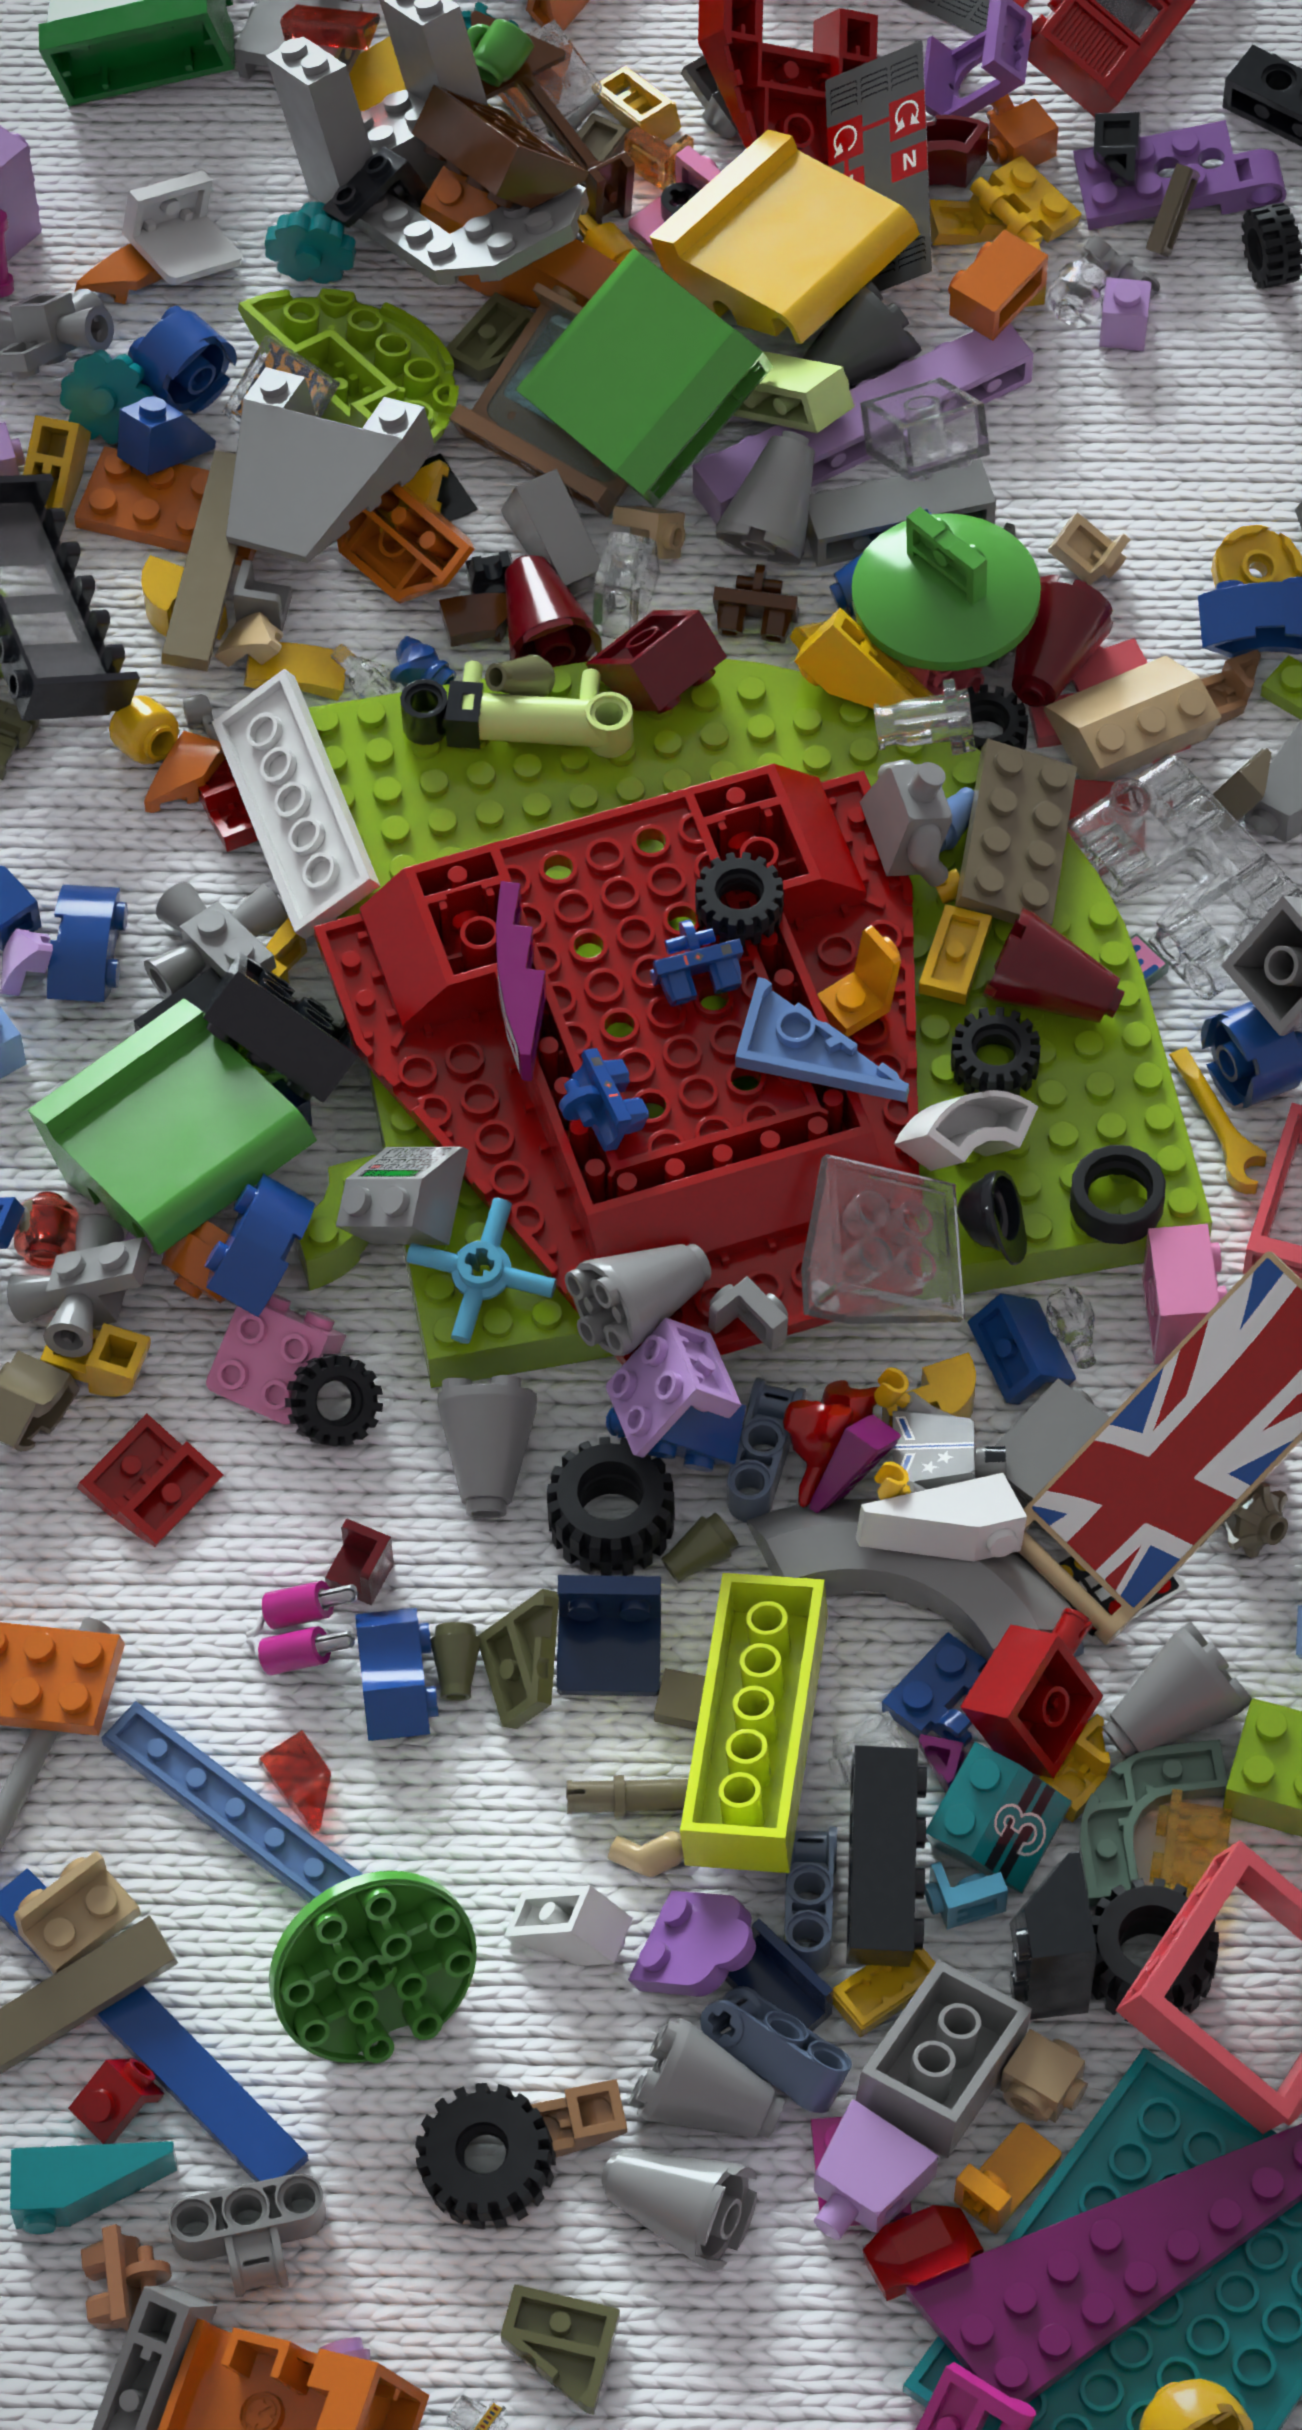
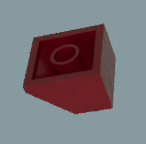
[586,610,727,714]

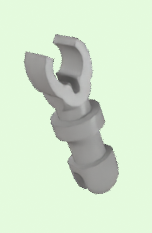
[1082,235,1161,299]

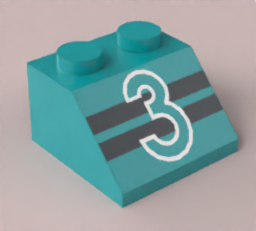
[926,1742,1072,1894]

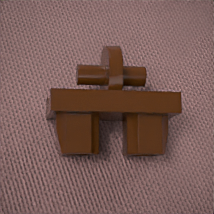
[713,564,800,644]

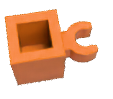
[986,94,1058,167]

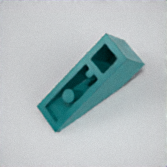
[10,2141,177,2234]

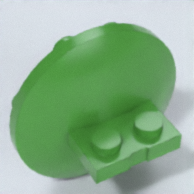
[852,507,1041,671]
[269,1871,477,2063]

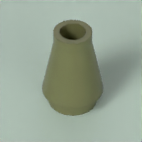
[485,654,555,697]
[661,1513,739,1583]
[430,1622,481,1701]

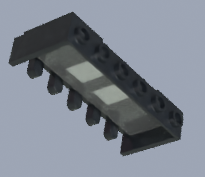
[0,474,140,721]

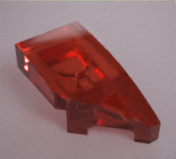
[258,1730,331,1835]

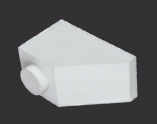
[504,1885,633,1966]

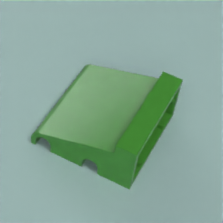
[515,248,773,507]
[27,998,317,1255]

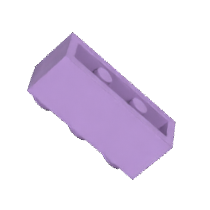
[0,125,42,261]

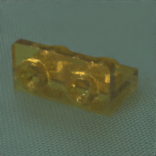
[1149,1788,1232,1898]

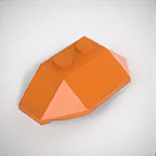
[337,483,475,604]

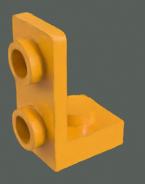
[817,926,901,1037]
[954,2122,1061,2235]

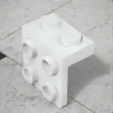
[122,170,242,285]

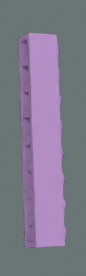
[693,323,1034,525]

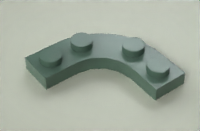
[1079,1739,1228,1907]

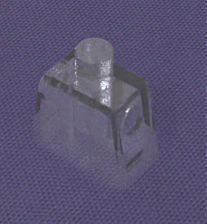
[593,531,660,639]

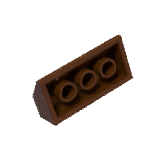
[411,85,589,209]

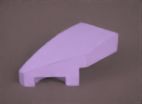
[0,929,53,996]

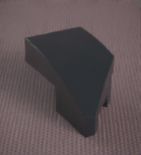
[1093,112,1141,186]

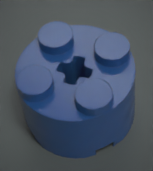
[128,306,237,414]
[1201,1001,1302,1108]

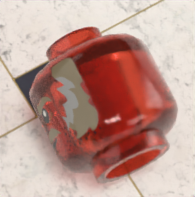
[13,1192,79,1269]

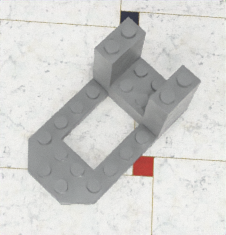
[266,0,590,285]

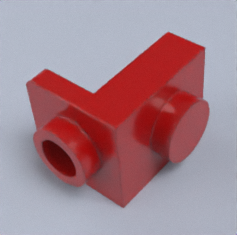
[68,2058,164,2144]

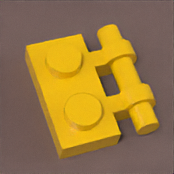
[970,155,1082,244]

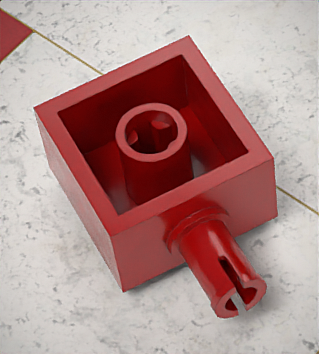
[960,1608,1103,1779]

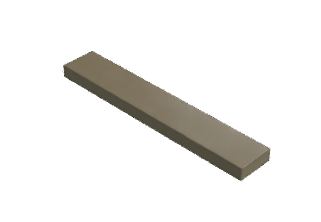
[161,450,240,672]

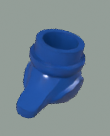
[390,636,457,687]

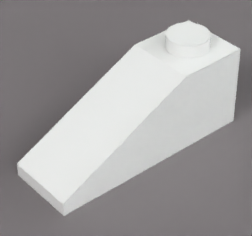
[856,1473,1027,1562]

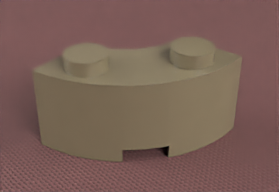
[0,1350,80,1452]

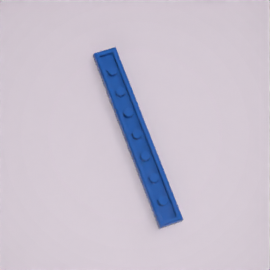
[0,1868,309,2182]

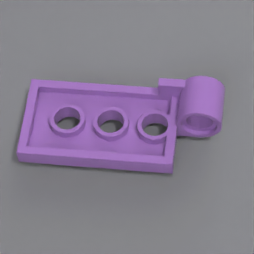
[1073,120,1287,230]

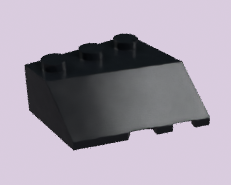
[203,952,358,1103]
[1009,1852,1097,2020]

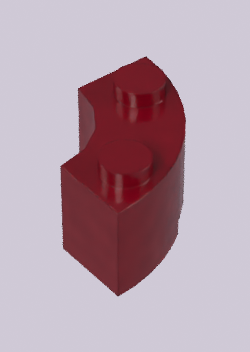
[926,115,989,189]

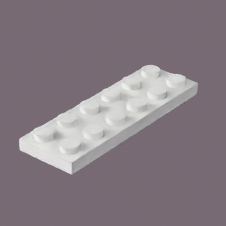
[212,669,381,940]

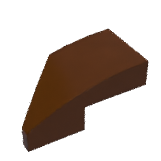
[439,593,508,647]

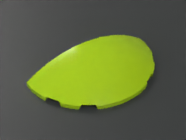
[238,288,459,444]

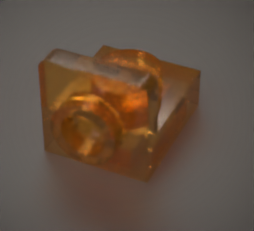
[624,126,694,191]

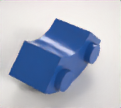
[1198,577,1302,658]
[47,884,128,1002]
[204,1174,315,1317]
[355,1608,439,1741]

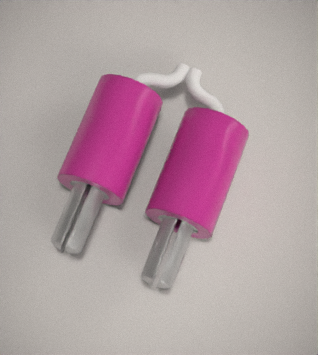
[246,1580,358,1676]

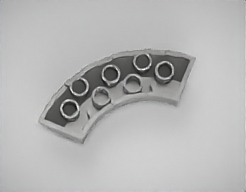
[747,1499,1072,1662]

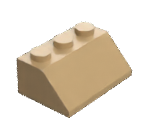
[1043,655,1222,781]

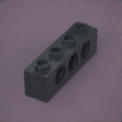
[1222,44,1302,147]

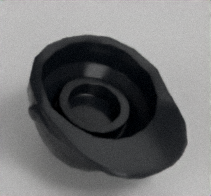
[957,1170,1027,1265]

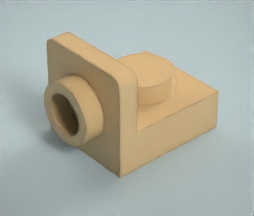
[612,505,685,559]

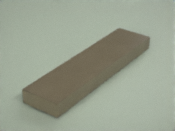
[0,1915,179,2074]

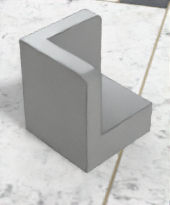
[233,559,292,631]

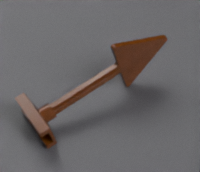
[471,11,635,224]

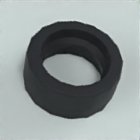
[1070,1145,1166,1244]

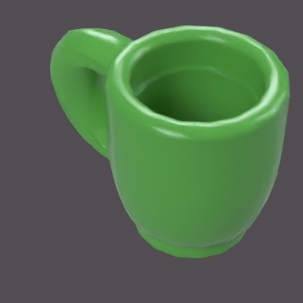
[467,19,534,87]

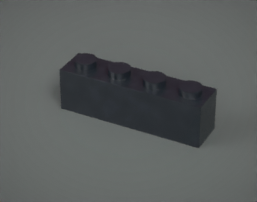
[846,1745,927,1967]

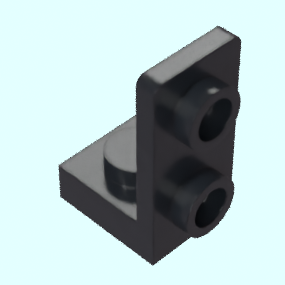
[323,147,429,228]

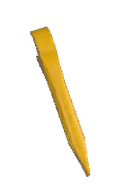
[1169,1047,1267,1194]

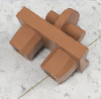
[81,2224,172,2331]

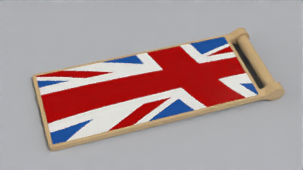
[1018,1251,1302,1645]

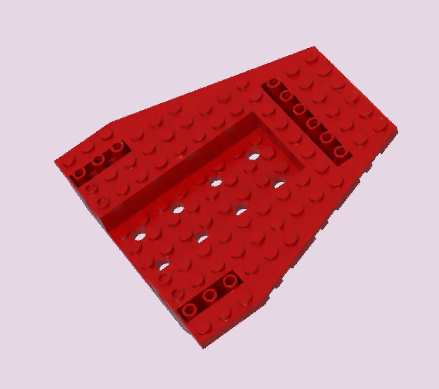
[313,763,923,1365]

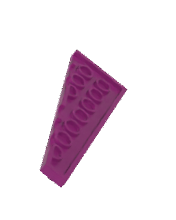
[906,2124,1302,2403]

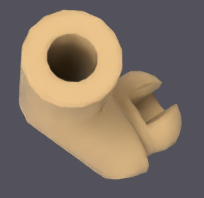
[607,1831,684,1877]

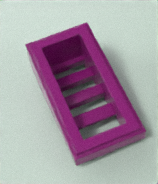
[809,1414,901,1513]

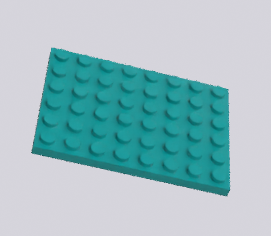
[902,2048,1302,2430]

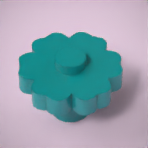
[264,202,356,284]
[59,350,153,444]

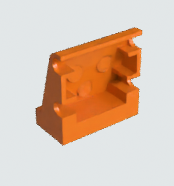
[158,2318,430,2430]

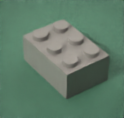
[855,1959,1032,2158]

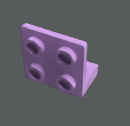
[606,1318,742,1458]

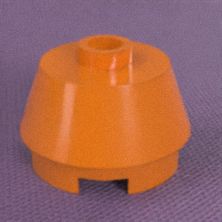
[161,1220,229,1304]

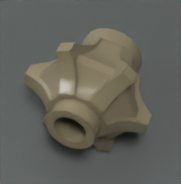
[1222,1482,1288,1558]

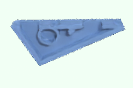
[735,977,909,1102]

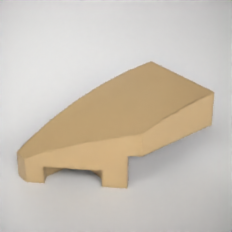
[214,612,284,668]

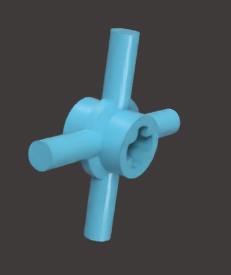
[406,1198,557,1344]

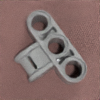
[168,2173,326,2298]

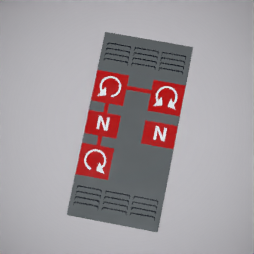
[825,40,932,292]

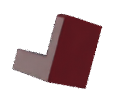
[325,1519,394,1606]

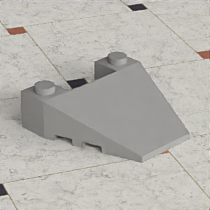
[226,367,435,563]

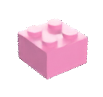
[1142,1224,1227,1364]

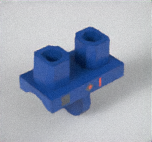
[649,919,744,1007]
[559,1048,649,1152]

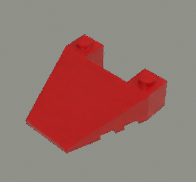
[698,0,878,166]

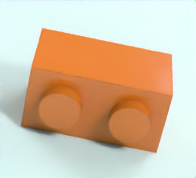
[948,229,1048,341]

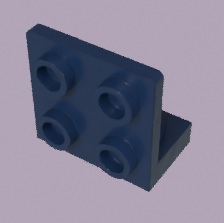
[556,1575,662,1696]

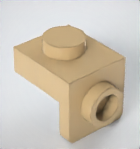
[1047,512,1131,585]

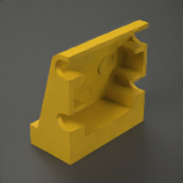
[649,130,920,344]

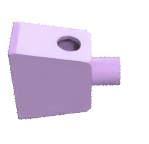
[813,2099,938,2240]

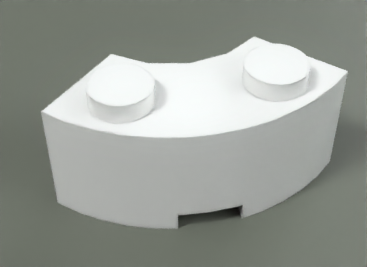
[894,1090,1038,1171]

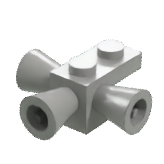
[0,289,114,378]
[144,882,288,999]
[7,1214,152,1357]

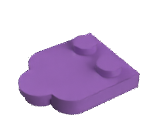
[628,1890,756,1997]

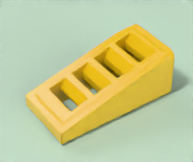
[591,66,681,149]

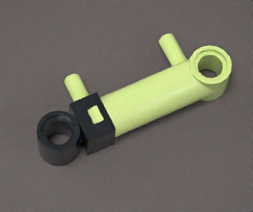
[400,660,634,758]

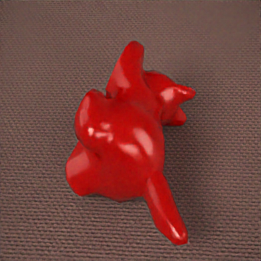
[783,1380,878,1508]

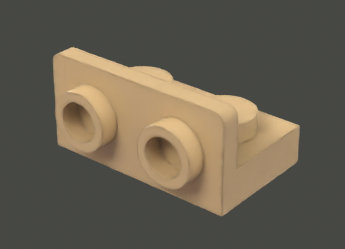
[14,1851,141,1974]

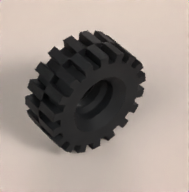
[415,2083,556,2229]

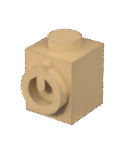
[1000,2029,1088,2123]

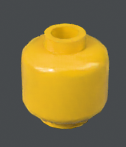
[109,695,179,765]

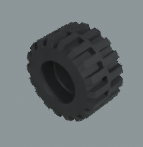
[547,1437,675,1576]
[1091,1878,1219,2022]

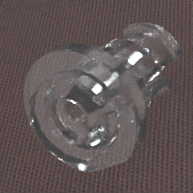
[873,678,976,756]

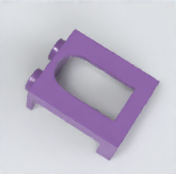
[924,0,1033,117]

